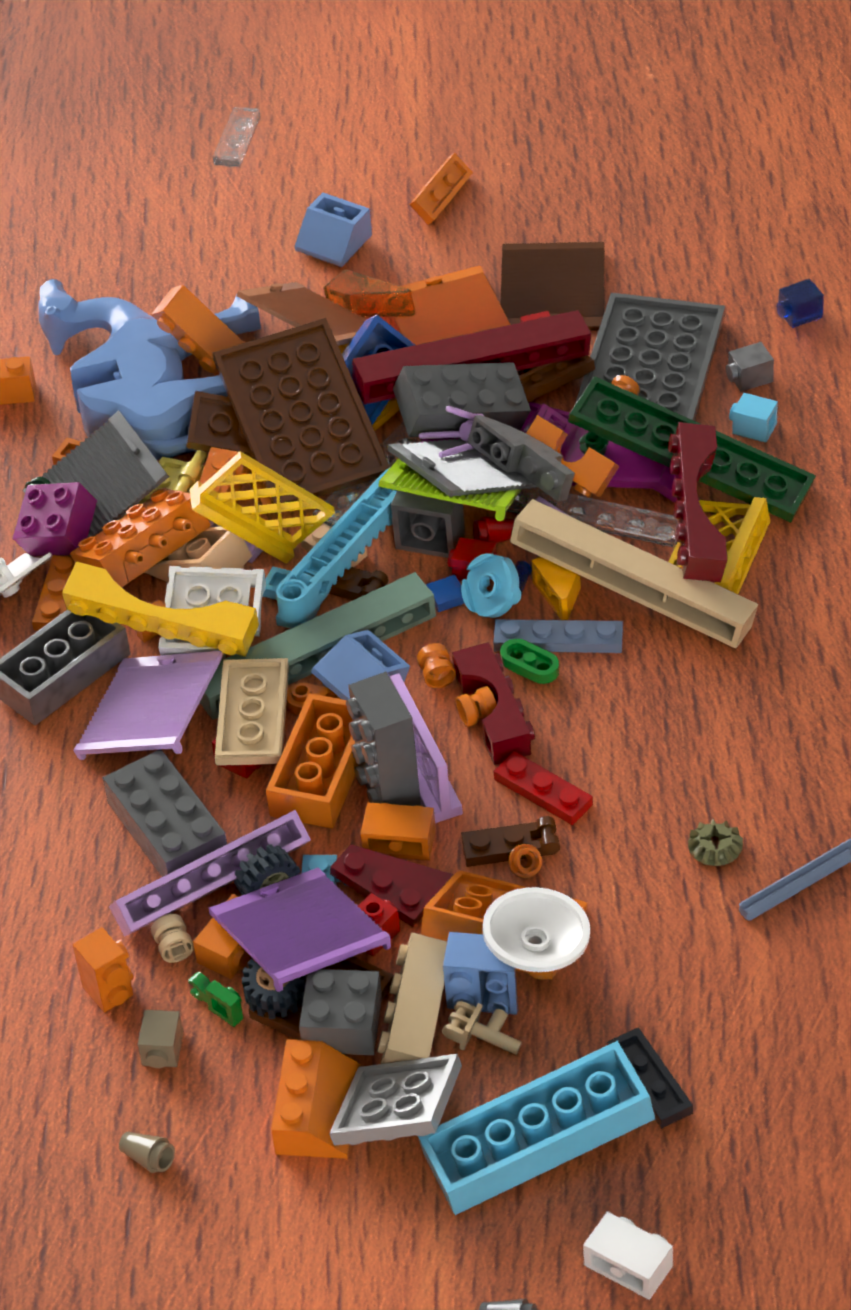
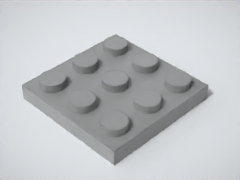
[329,1054,462,1146]

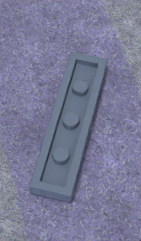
[493,619,623,653]

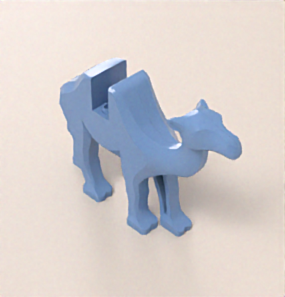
[38,279,261,460]

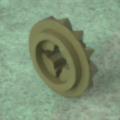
[688,819,743,866]

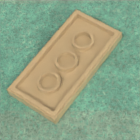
[215,658,289,765]

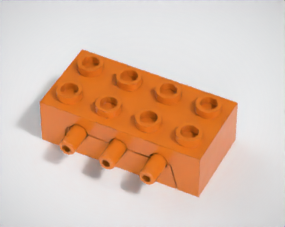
[70,488,211,587]

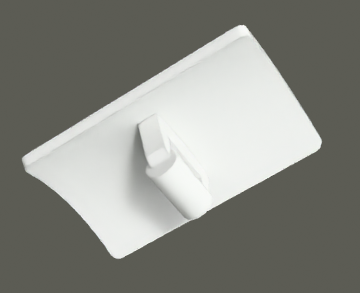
[0,552,53,598]

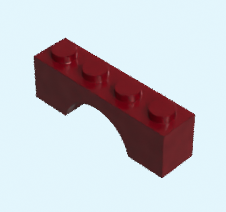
[452,642,535,765]

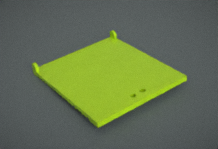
[378,458,522,521]

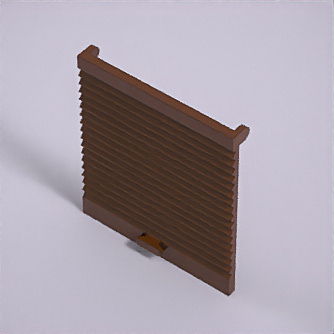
[500,242,605,330]

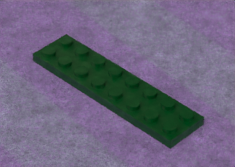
[568,376,816,523]

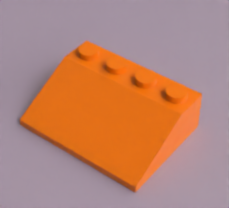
[421,870,588,980]

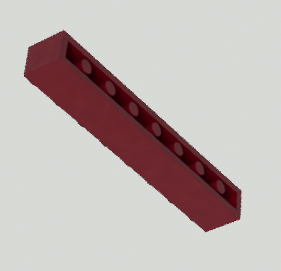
[352,310,591,405]

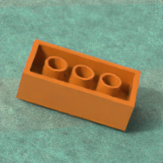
[266,693,358,829]

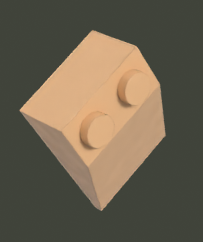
[144,527,252,583]

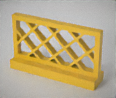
[190,451,335,564]
[668,497,771,594]

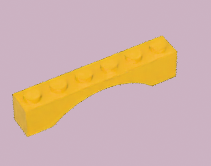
[62,562,259,657]

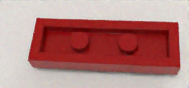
[493,751,593,826]

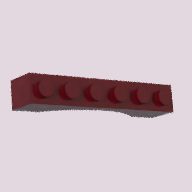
[668,422,728,582]

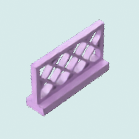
[390,673,463,823]

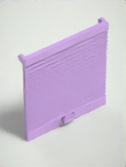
[73,651,223,760]

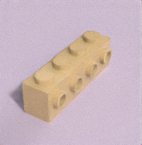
[377,932,447,1064]

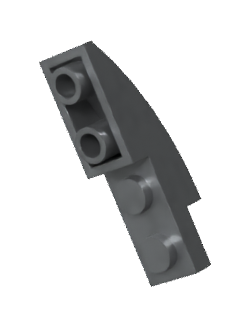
[467,415,575,502]

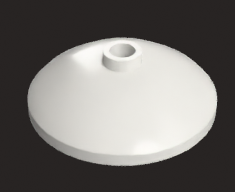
[483,887,590,972]

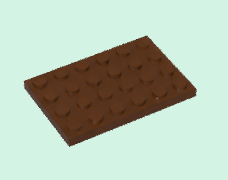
[213,318,390,504]

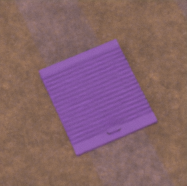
[209,867,391,992]

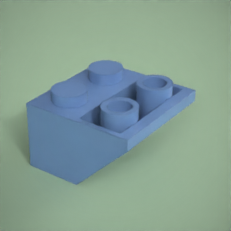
[294,192,372,267]
[311,630,410,700]
[443,932,518,1015]

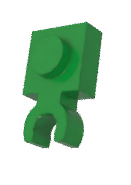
[188,971,244,1027]

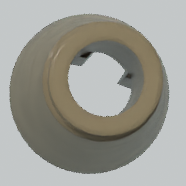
[119,1131,175,1173]

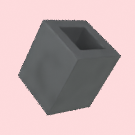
[726,342,774,392]

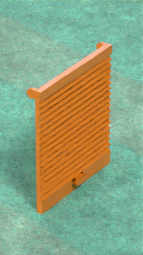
[383,265,511,345]

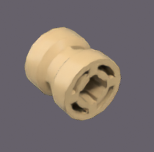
[151,914,194,963]

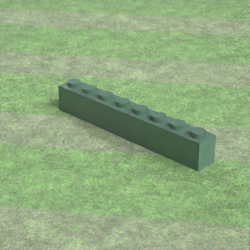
[200,572,436,720]

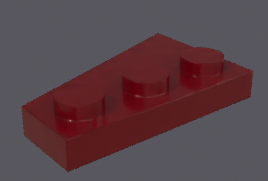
[330,844,454,927]

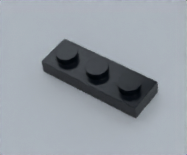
[607,1027,693,1129]

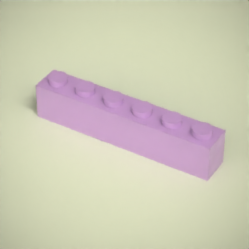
[109,810,311,937]

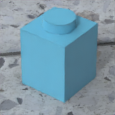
[729,393,778,443]

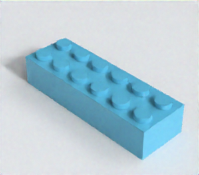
[418,1041,655,1215]

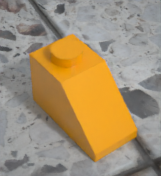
[531,557,581,620]

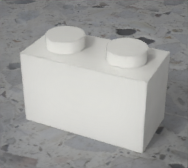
[583,1212,673,1300]

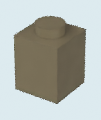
[138,1010,184,1068]

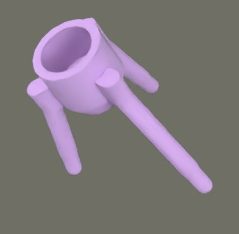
[419,406,484,458]

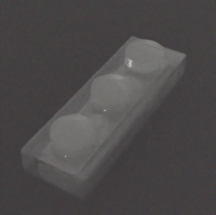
[213,107,261,167]

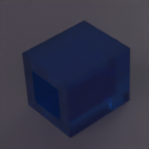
[776,278,824,328]

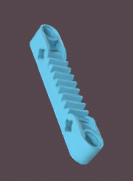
[276,468,397,624]

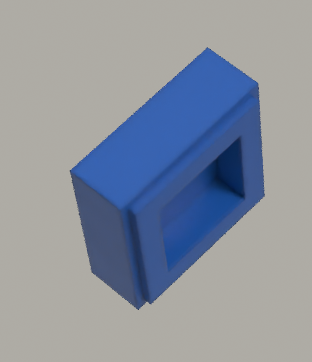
[426,575,465,612]

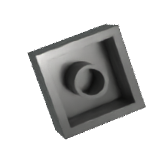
[299,969,382,1055]

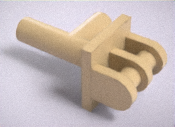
[442,1001,522,1055]

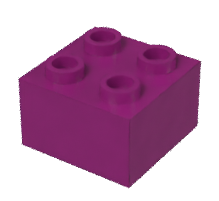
[12,482,97,557]

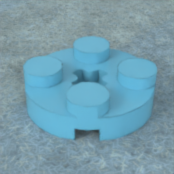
[461,553,521,618]

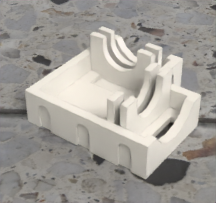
[158,566,266,661]

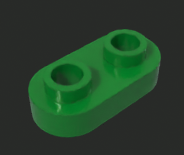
[500,639,559,684]

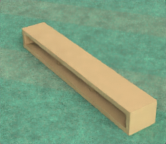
[510,499,758,648]

